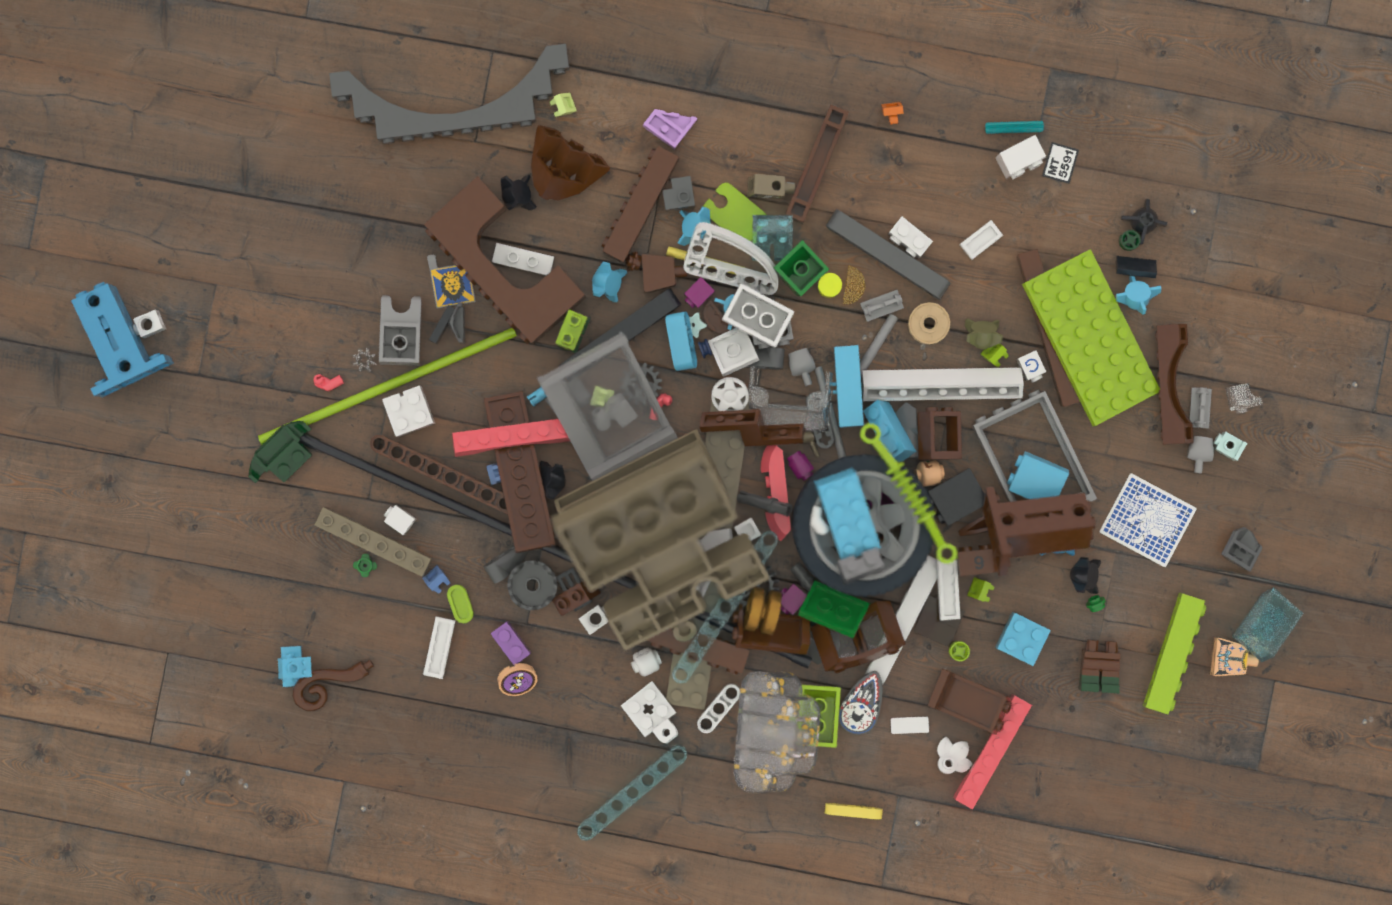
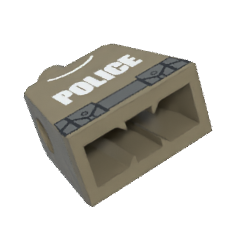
[747,174,795,199]

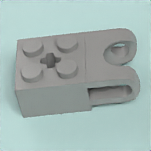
[379,295,421,366]

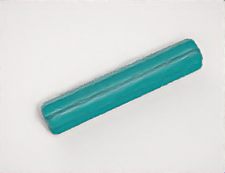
[985,121,1044,134]

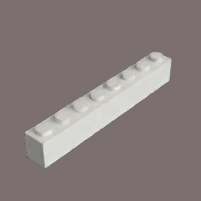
[862,368,1024,401]

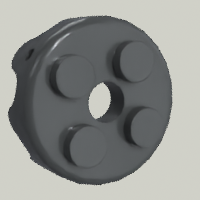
[507,560,558,610]

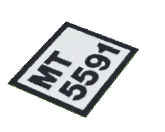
[1042,142,1079,184]

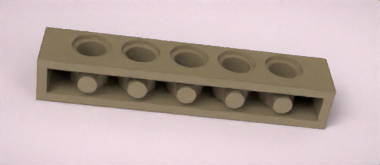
[315,507,433,577]

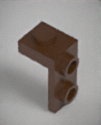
[552,581,601,616]

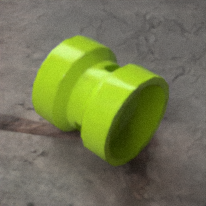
[948,641,970,661]

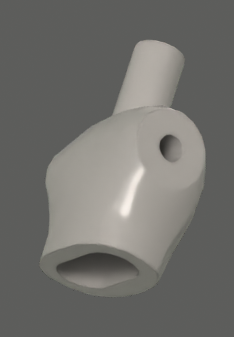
[788,348,816,387]
[1187,436,1214,474]

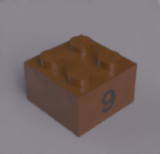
[956,544,997,576]

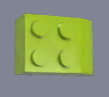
[796,685,841,748]

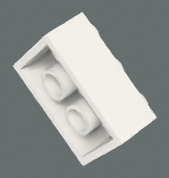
[722,284,794,348]

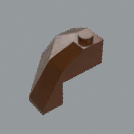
[531,125,610,200]

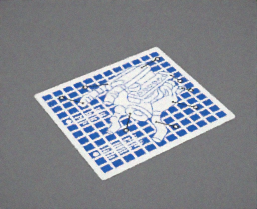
[1100,473,1196,567]

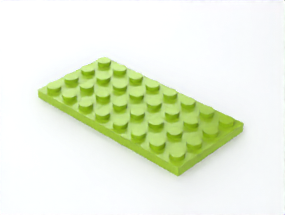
[1022,249,1160,426]

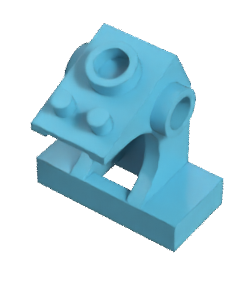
[278,646,312,687]

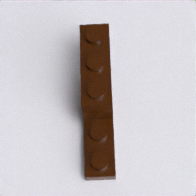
[699,409,805,446]

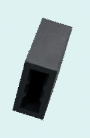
[927,468,985,526]

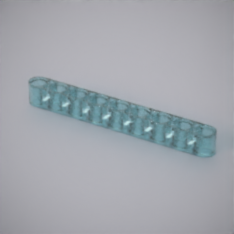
[672,531,778,684]

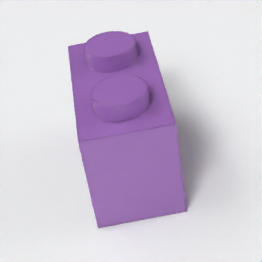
[491,621,532,666]

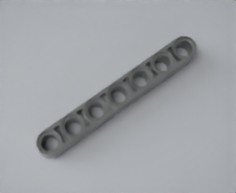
[826,209,951,300]

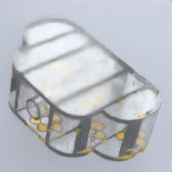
[734,671,820,793]

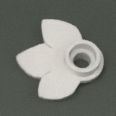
[937,737,972,774]

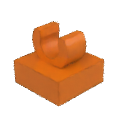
[881,102,904,124]

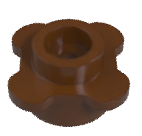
[626,251,642,271]

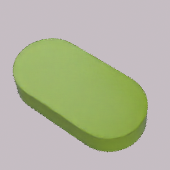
[447,585,474,623]

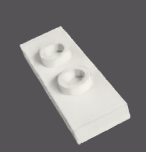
[492,243,554,276]
[936,559,960,620]
[423,616,456,679]

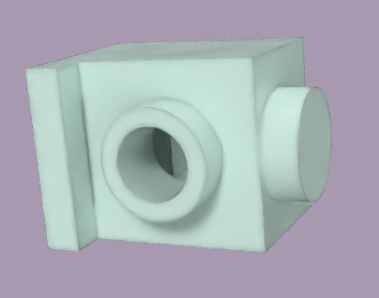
[1213,432,1247,461]

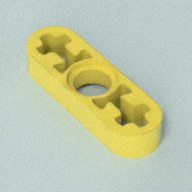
[825,803,883,819]

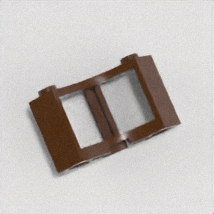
[810,601,906,673]

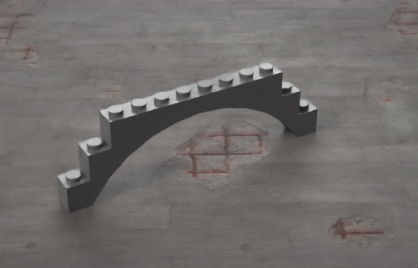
[329,44,570,144]

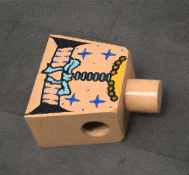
[1210,637,1259,676]

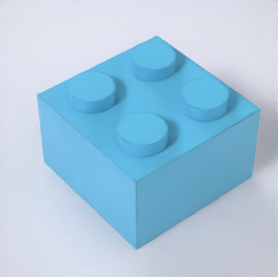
[995,612,1051,666]

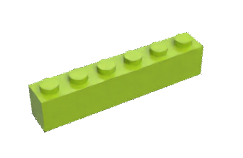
[1143,593,1206,715]

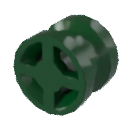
[1119,230,1141,251]

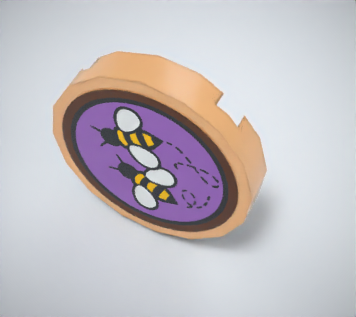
[497,663,537,696]

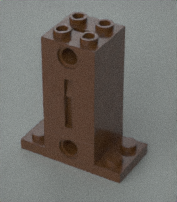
[982,487,1096,577]

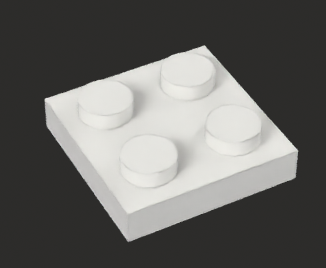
[708,328,759,377]

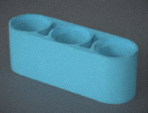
[665,311,697,371]

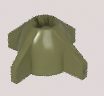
[965,318,1003,350]

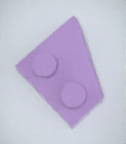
[643,109,697,149]

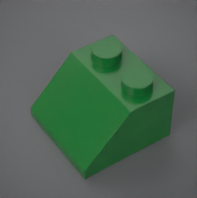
[773,240,829,297]

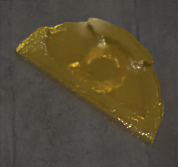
[843,265,865,305]

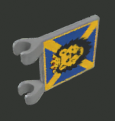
[427,255,476,308]

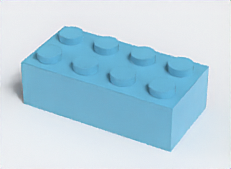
[814,468,881,560]

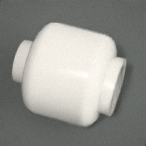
[631,647,662,676]

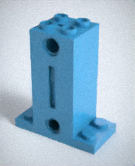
[71,282,174,397]

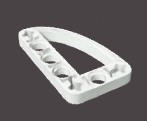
[683,222,779,295]

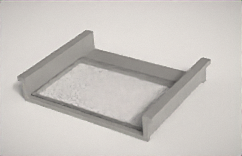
[537,331,678,481]

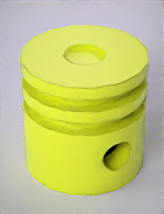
[817,273,842,298]

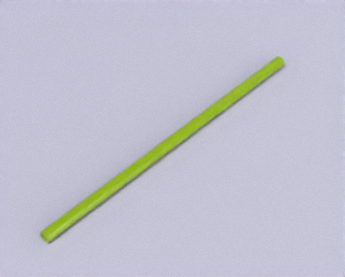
[258,328,517,445]

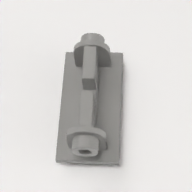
[860,290,904,322]
[1189,388,1212,429]

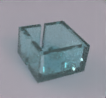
[752,215,793,261]

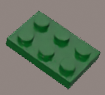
[798,581,870,639]

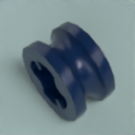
[697,339,713,359]

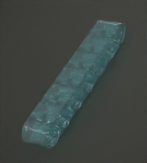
[577,744,687,841]

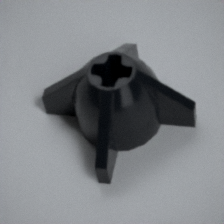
[500,175,537,211]
[1121,199,1168,245]
[540,461,566,500]
[1070,557,1101,594]

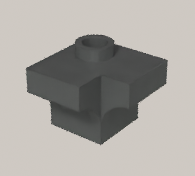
[663,176,695,211]

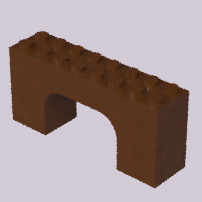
[424,176,586,345]

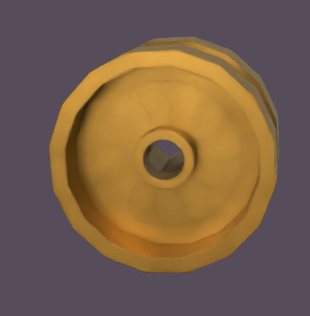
[743,586,782,635]

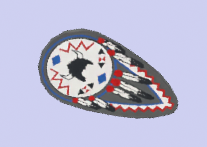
[838,671,883,735]

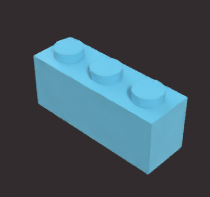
[863,400,916,462]

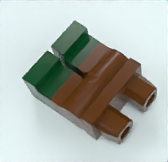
[1078,639,1121,693]

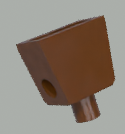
[642,254,687,293]

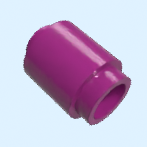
[787,450,814,481]

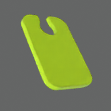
[703,183,767,242]

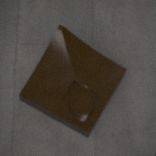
[913,595,965,647]

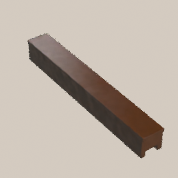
[1017,249,1080,407]

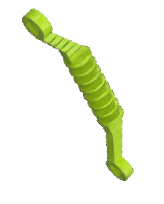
[860,424,957,564]

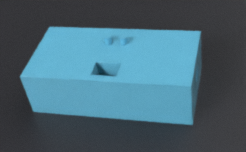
[832,345,864,428]

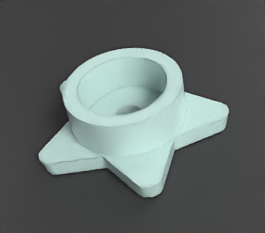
[689,312,707,338]

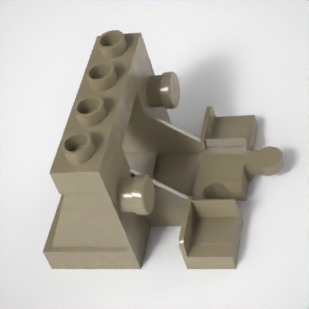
[551,429,770,650]

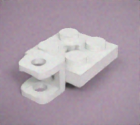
[621,681,678,744]

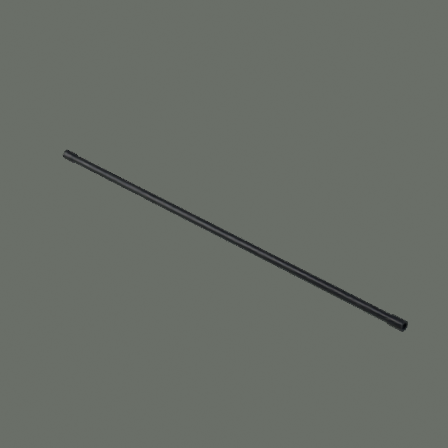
[299,433,812,669]

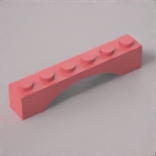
[452,419,570,457]
[953,694,1032,810]

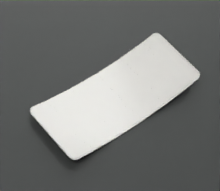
[891,717,929,734]

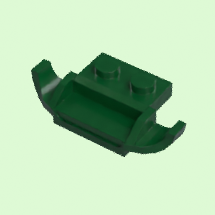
[248,421,312,483]

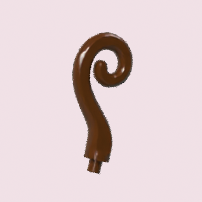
[292,660,374,711]

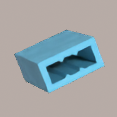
[1007,451,1069,499]

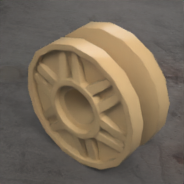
[908,302,950,345]

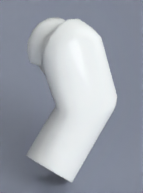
[810,506,830,535]

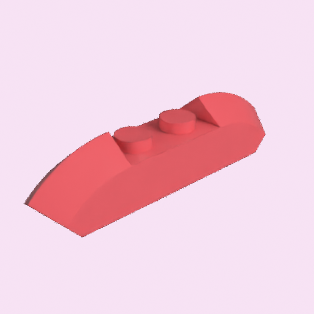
[761,445,791,541]

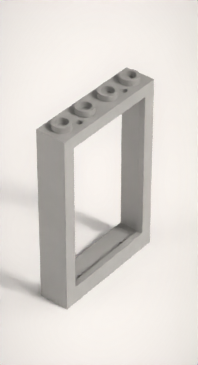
[972,390,1097,502]

